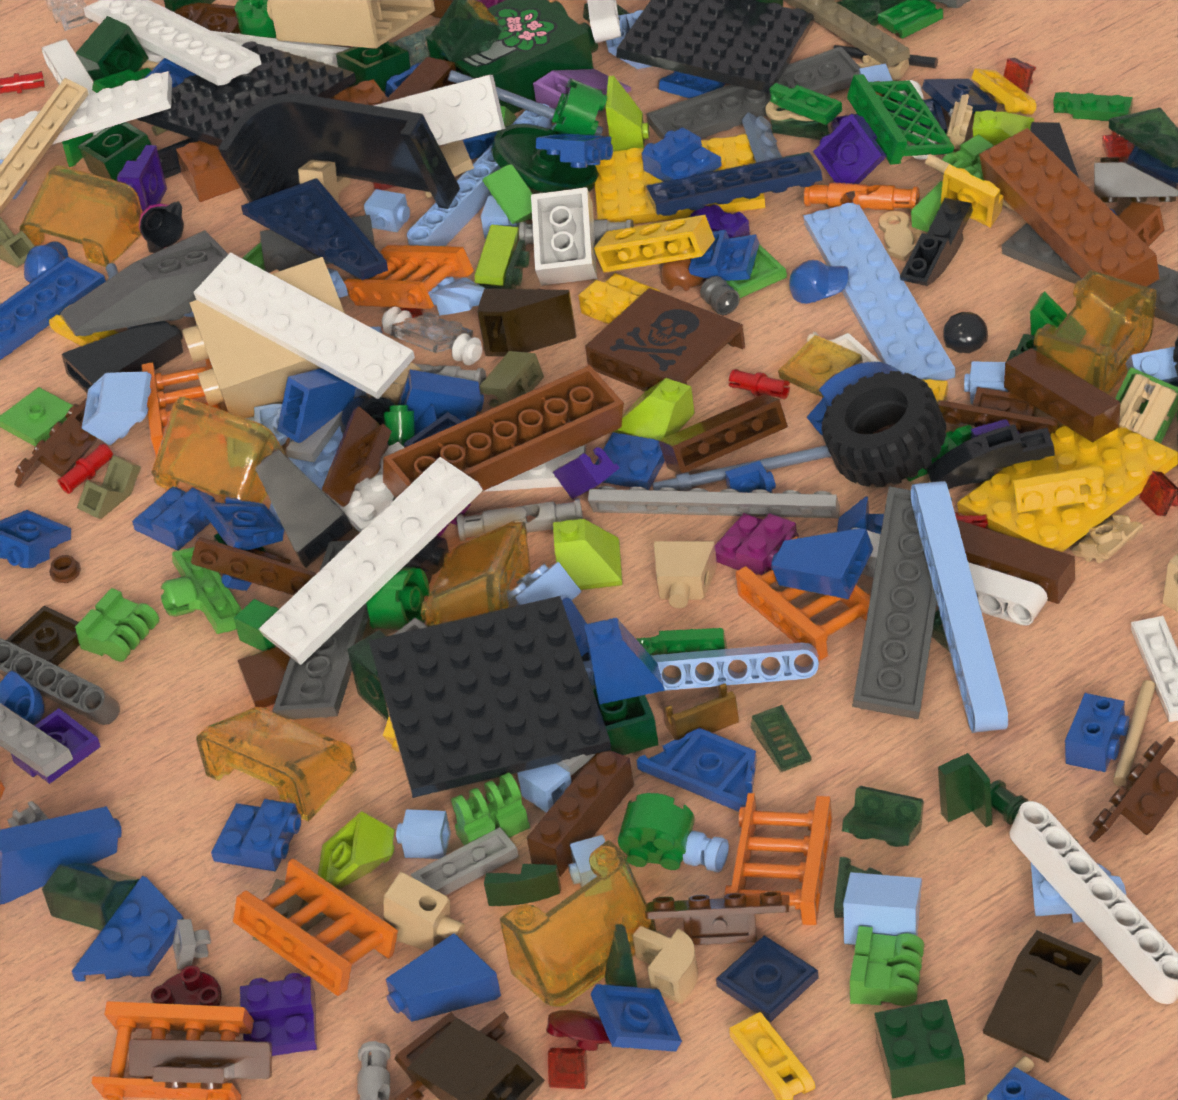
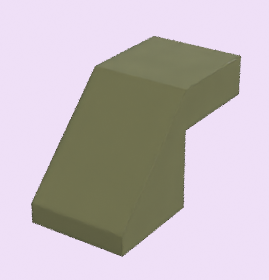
[0,217,35,268]
[77,455,141,519]

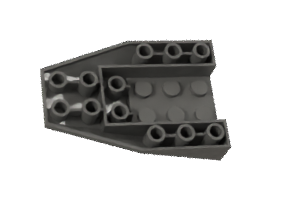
[60,230,229,336]

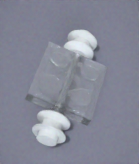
[382,306,482,365]

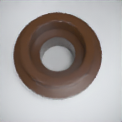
[49,555,81,583]

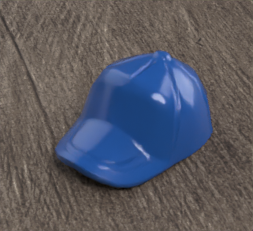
[24,241,68,283]
[789,260,849,304]
[0,671,44,725]

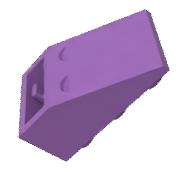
[533,69,631,112]

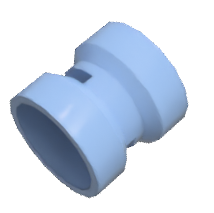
[683,831,729,872]

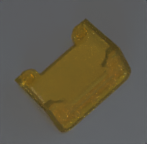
[19,165,142,267]
[1034,270,1157,395]
[151,397,289,503]
[421,522,531,627]
[196,707,357,822]
[499,840,656,1007]

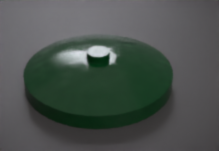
[491,124,599,193]

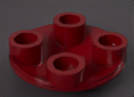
[151,965,222,1006]
[546,1010,611,1051]

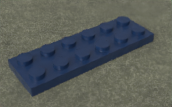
[646,152,823,216]

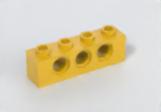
[594,215,715,273]

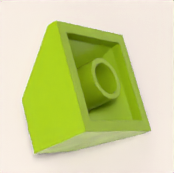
[605,76,650,152]
[973,110,1034,146]
[613,378,695,440]
[553,519,623,590]
[318,811,395,889]

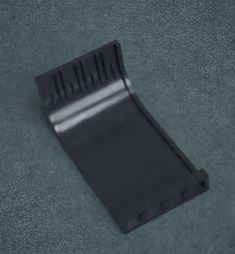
[218,94,460,209]

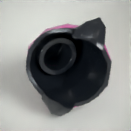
[139,201,184,253]

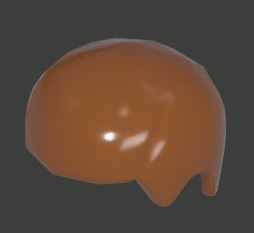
[661,258,705,291]

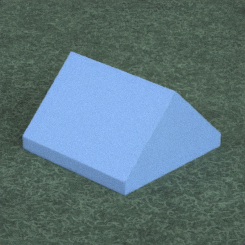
[843,872,922,945]

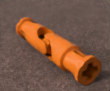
[804,182,920,211]

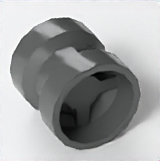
[700,276,740,315]

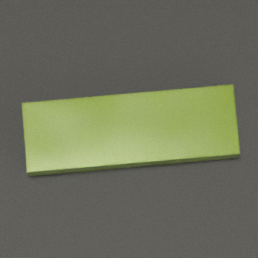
[475,225,519,286]

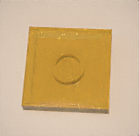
[778,335,863,398]

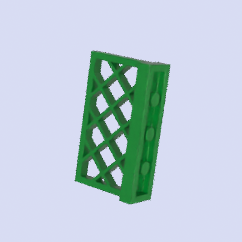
[847,74,955,165]

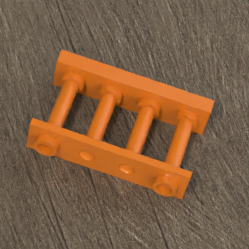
[344,245,474,309]
[142,358,228,459]
[736,536,871,661]
[724,793,833,925]
[233,858,398,996]
[91,1001,254,1100]

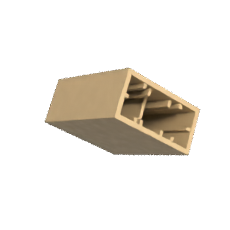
[267,0,435,48]
[182,257,345,421]

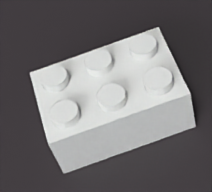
[531,188,597,286]

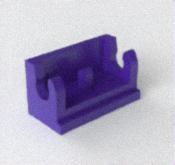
[553,447,620,499]

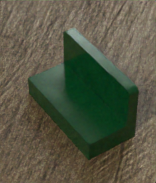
[938,753,993,827]

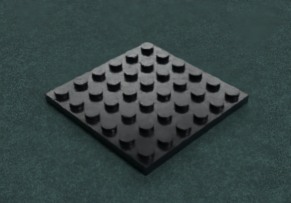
[616,0,814,93]
[137,41,357,147]
[369,596,611,798]

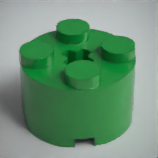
[235,0,276,39]
[551,79,607,135]
[365,566,430,630]
[618,793,695,870]

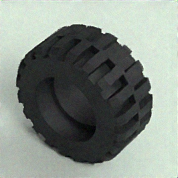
[821,371,946,487]

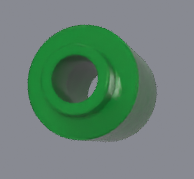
[384,405,415,447]

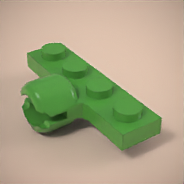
[161,547,242,634]

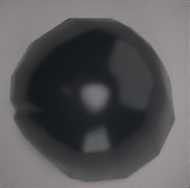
[943,312,988,354]

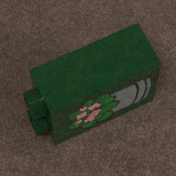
[426,0,598,114]

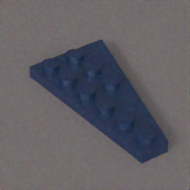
[241,178,388,280]

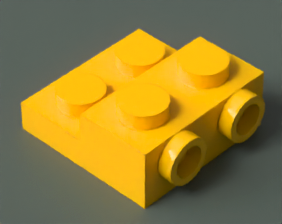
[941,164,1004,228]
[578,273,660,324]

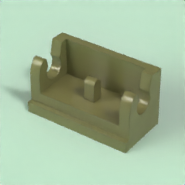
[479,351,544,408]

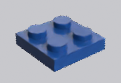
[595,432,665,490]
[590,984,682,1052]

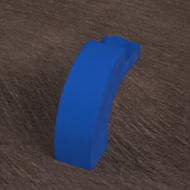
[806,362,904,435]

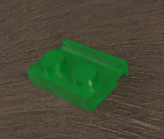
[878,0,943,39]

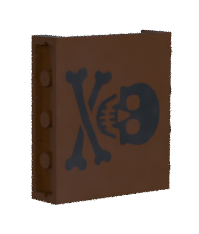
[585,288,745,392]

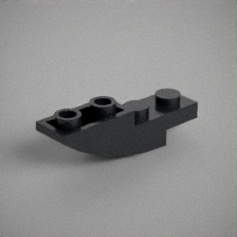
[900,198,973,286]
[927,424,1055,490]

